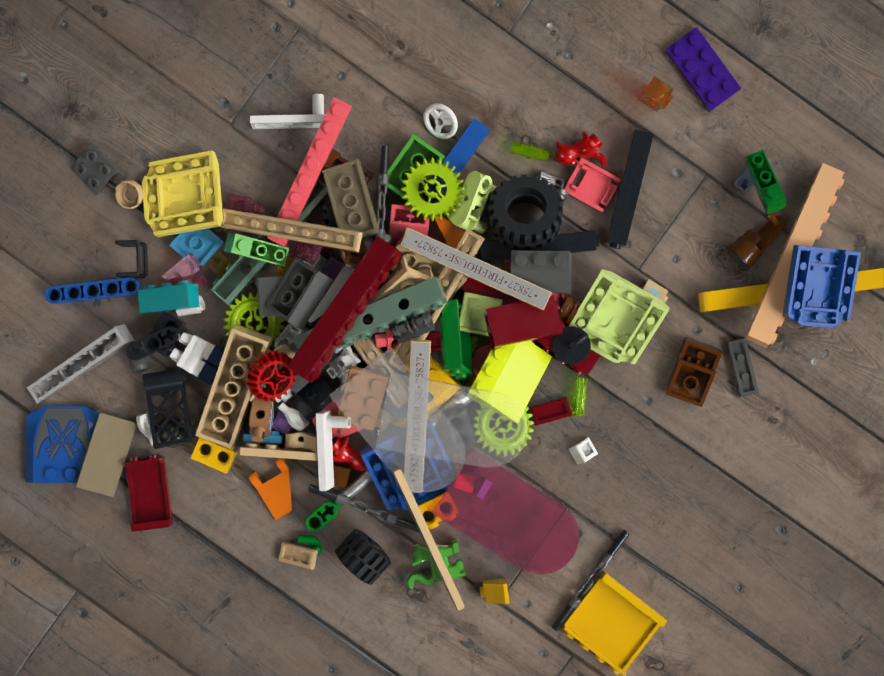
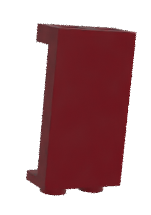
[483,295,564,350]
[123,454,173,532]

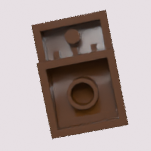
[666,337,722,407]

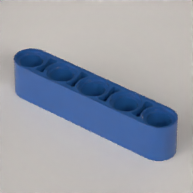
[421,119,491,203]
[44,277,142,304]

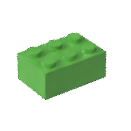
[387,134,445,202]

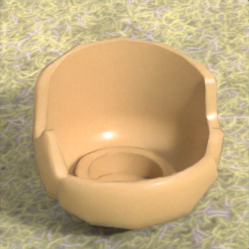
[115,180,144,209]

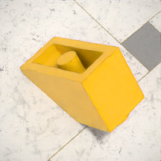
[480,578,509,604]

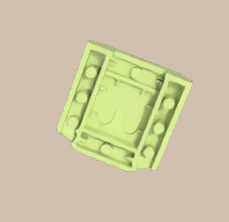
[568,269,670,364]

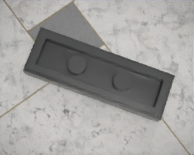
[726,337,759,397]

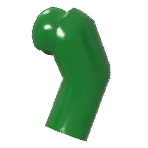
[298,534,323,556]

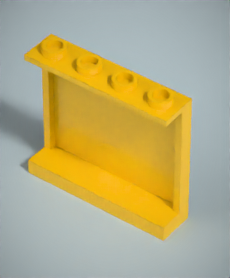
[562,571,667,676]

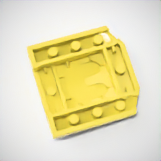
[142,150,223,237]

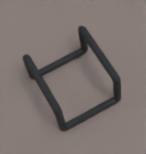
[115,240,148,278]

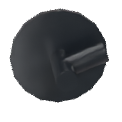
[552,326,591,364]

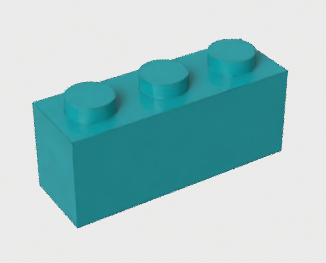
[138,281,200,313]

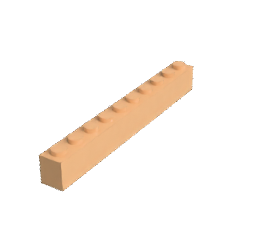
[744,163,844,348]

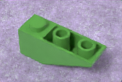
[224,233,289,267]

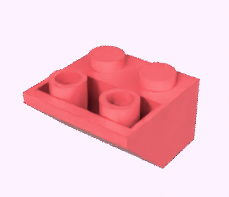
[389,204,430,245]

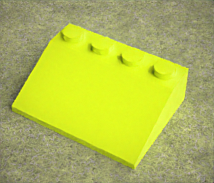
[466,341,552,423]

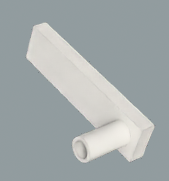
[250,94,326,129]
[316,410,351,491]

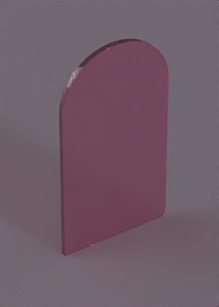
[432,448,579,574]

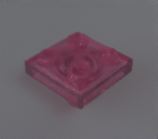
[291,221,333,265]

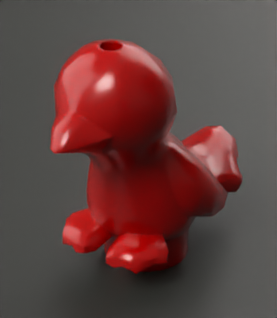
[555,131,607,167]
[332,436,368,471]

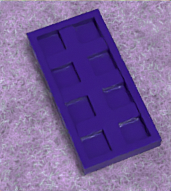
[665,27,742,112]

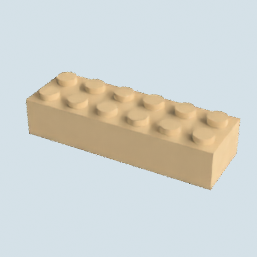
[195,325,273,449]

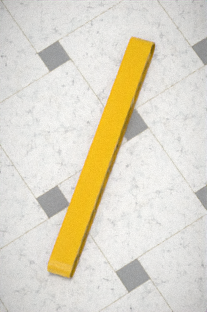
[698,268,884,312]

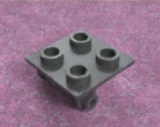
[70,142,120,195]
[392,301,435,344]

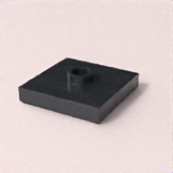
[292,374,337,422]

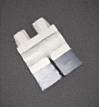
[170,333,224,385]

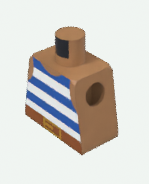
[249,397,275,442]

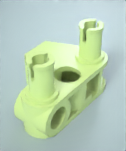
[444,171,498,234]

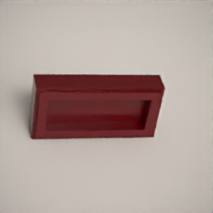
[530,397,572,426]

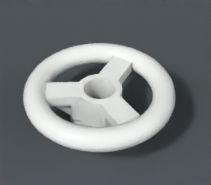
[423,103,458,139]

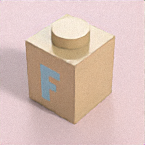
[641,279,668,303]

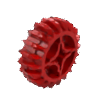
[245,350,297,402]

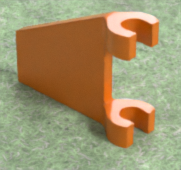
[248,458,292,520]

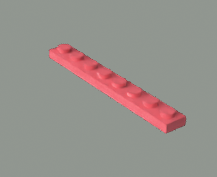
[267,97,352,247]

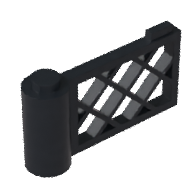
[143,367,196,449]

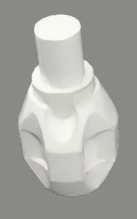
[278,403,310,432]
[136,411,156,446]

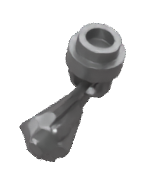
[536,171,568,203]

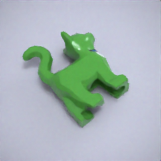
[406,539,465,589]

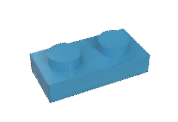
[243,430,284,444]

